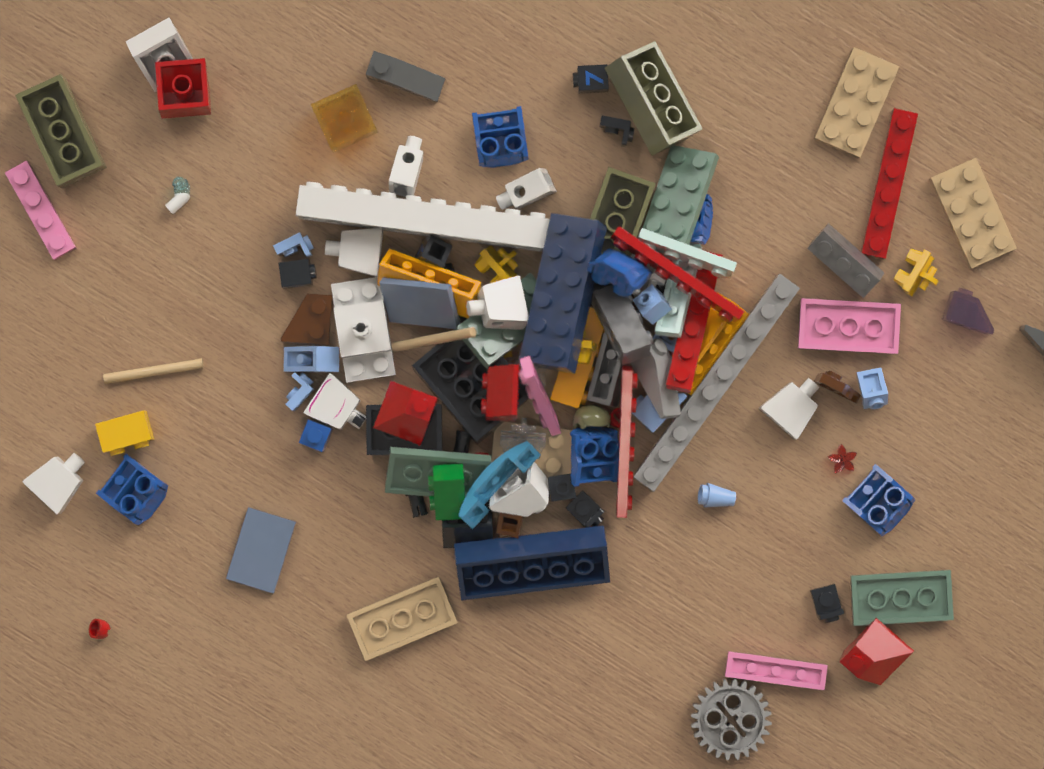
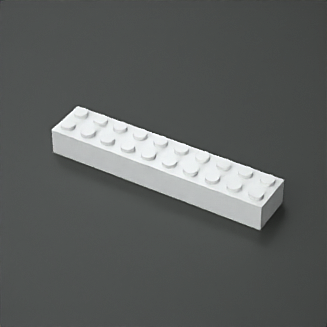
[296,182,550,252]

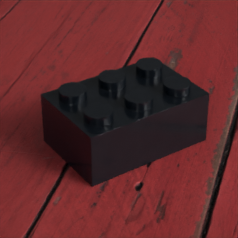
[366,404,443,455]

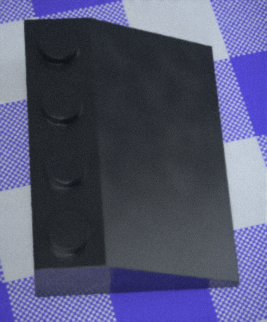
[412,330,529,445]

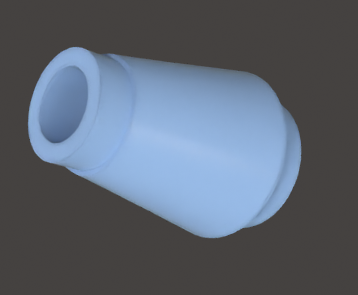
[698,483,736,507]

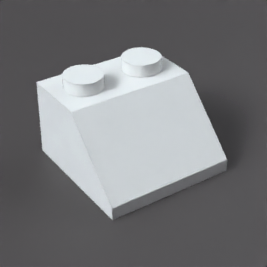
[126,18,193,92]
[489,462,549,517]

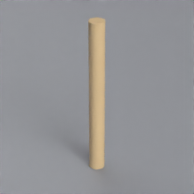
[391,327,476,352]
[103,358,204,384]

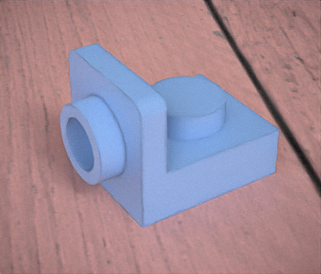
[273,232,314,257]
[857,367,888,409]
[285,372,315,411]

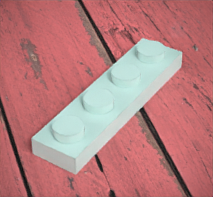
[638,228,737,278]
[655,243,702,338]

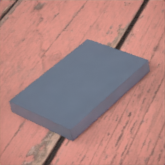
[379,278,460,329]
[226,507,296,594]

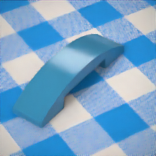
[459,441,541,529]

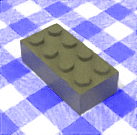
[605,41,703,156]
[15,74,107,189]
[590,167,656,256]

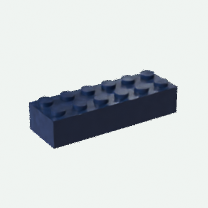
[519,213,607,374]
[454,526,610,601]

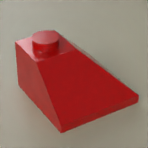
[373,381,438,445]
[839,618,914,685]

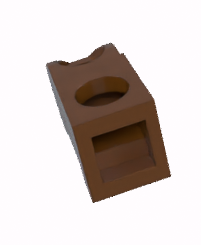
[496,512,525,538]

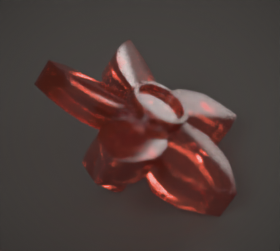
[827,444,857,474]

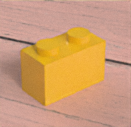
[95,410,154,456]

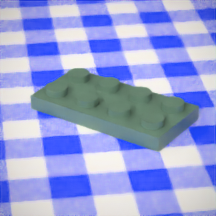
[643,145,719,245]
[455,273,537,369]
[385,447,491,497]
[850,570,954,626]

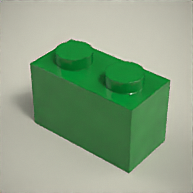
[428,464,465,520]

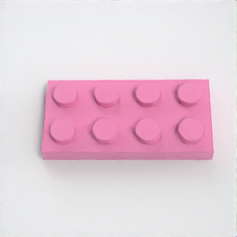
[798,298,901,354]

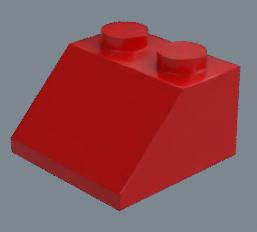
[155,58,211,119]
[481,364,519,422]

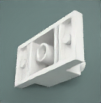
[331,277,396,383]

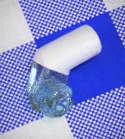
[165,176,190,214]

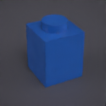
[299,419,333,452]

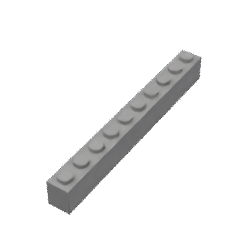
[633,274,800,492]

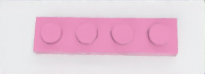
[5,161,76,260]
[519,356,561,436]
[725,651,828,690]

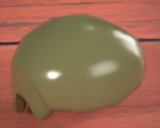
[573,405,611,430]

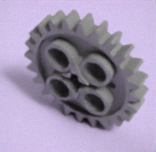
[690,678,772,760]

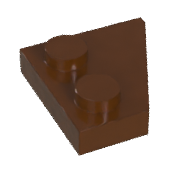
[281,293,333,345]
[814,371,861,404]

